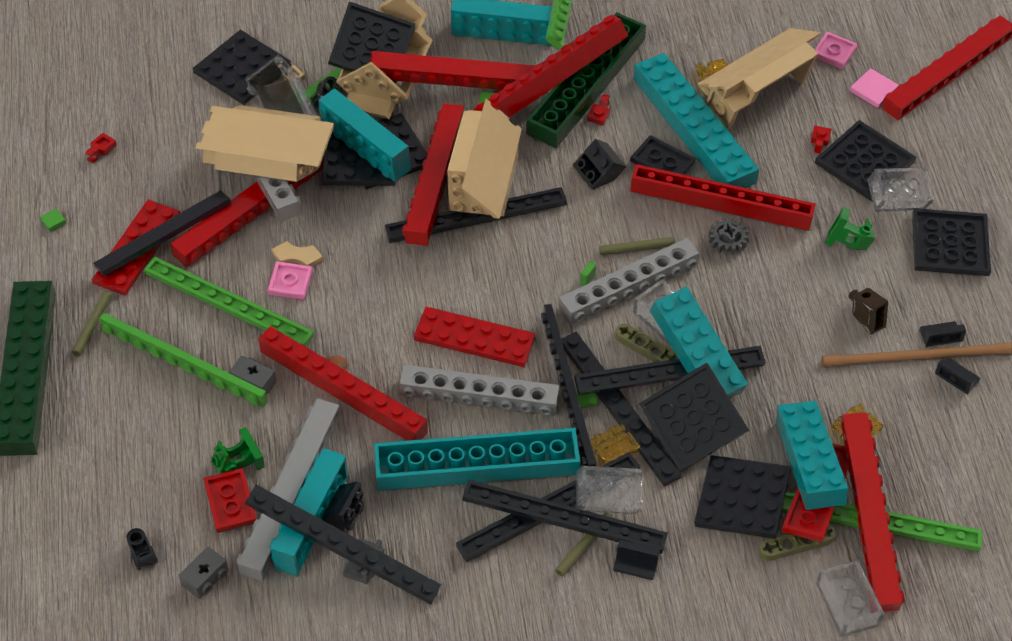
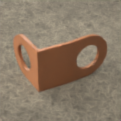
[325,356,349,371]

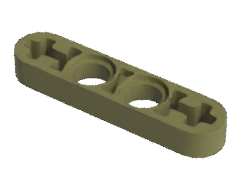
[616,324,678,362]
[759,525,836,561]

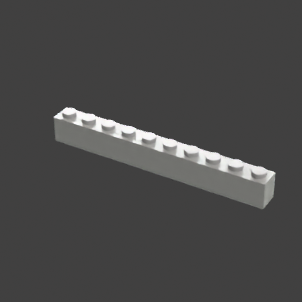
[236,398,341,581]

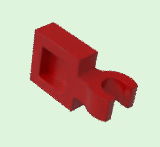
[587,94,610,126]
[810,125,832,154]
[86,133,117,163]

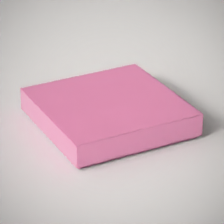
[815,32,858,69]
[850,68,899,108]
[267,261,313,300]

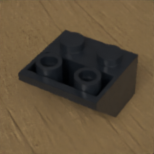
[573,139,626,190]
[322,482,364,533]

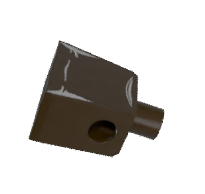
[848,288,888,335]

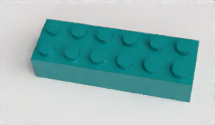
[451,0,553,46]
[318,88,411,182]
[650,286,748,398]
[776,401,848,510]
[270,448,348,577]

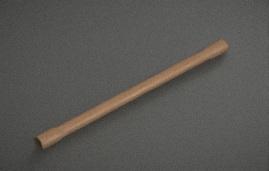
[822,342,1012,367]

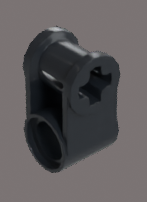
[311,76,339,107]
[126,528,158,571]

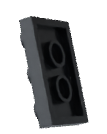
[630,135,696,175]

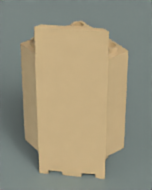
[336,0,432,119]
[697,28,822,130]
[447,99,522,219]
[195,105,334,182]

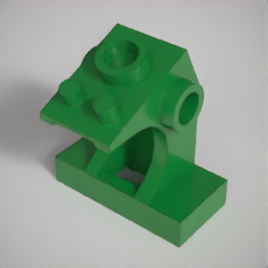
[825,207,875,250]
[211,427,265,474]

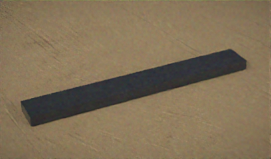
[93,190,231,277]

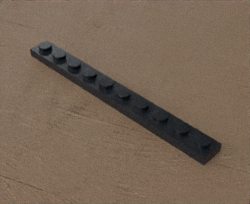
[385,187,567,243]
[541,304,596,474]
[561,331,682,486]
[574,345,766,396]
[456,452,640,563]
[462,479,668,554]
[245,484,441,605]

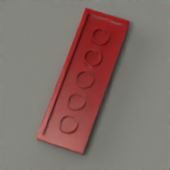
[92,199,180,296]
[414,306,535,368]
[782,443,849,543]

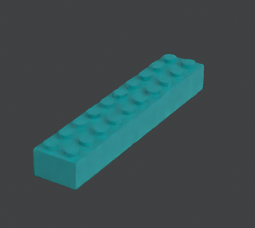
[633,52,759,188]
[374,428,580,491]

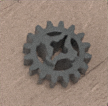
[709,218,749,255]

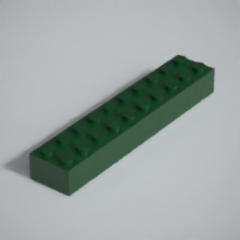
[526,12,646,148]
[0,281,56,456]

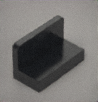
[919,321,966,347]
[935,358,980,395]
[613,539,660,580]

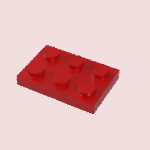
[203,468,257,533]

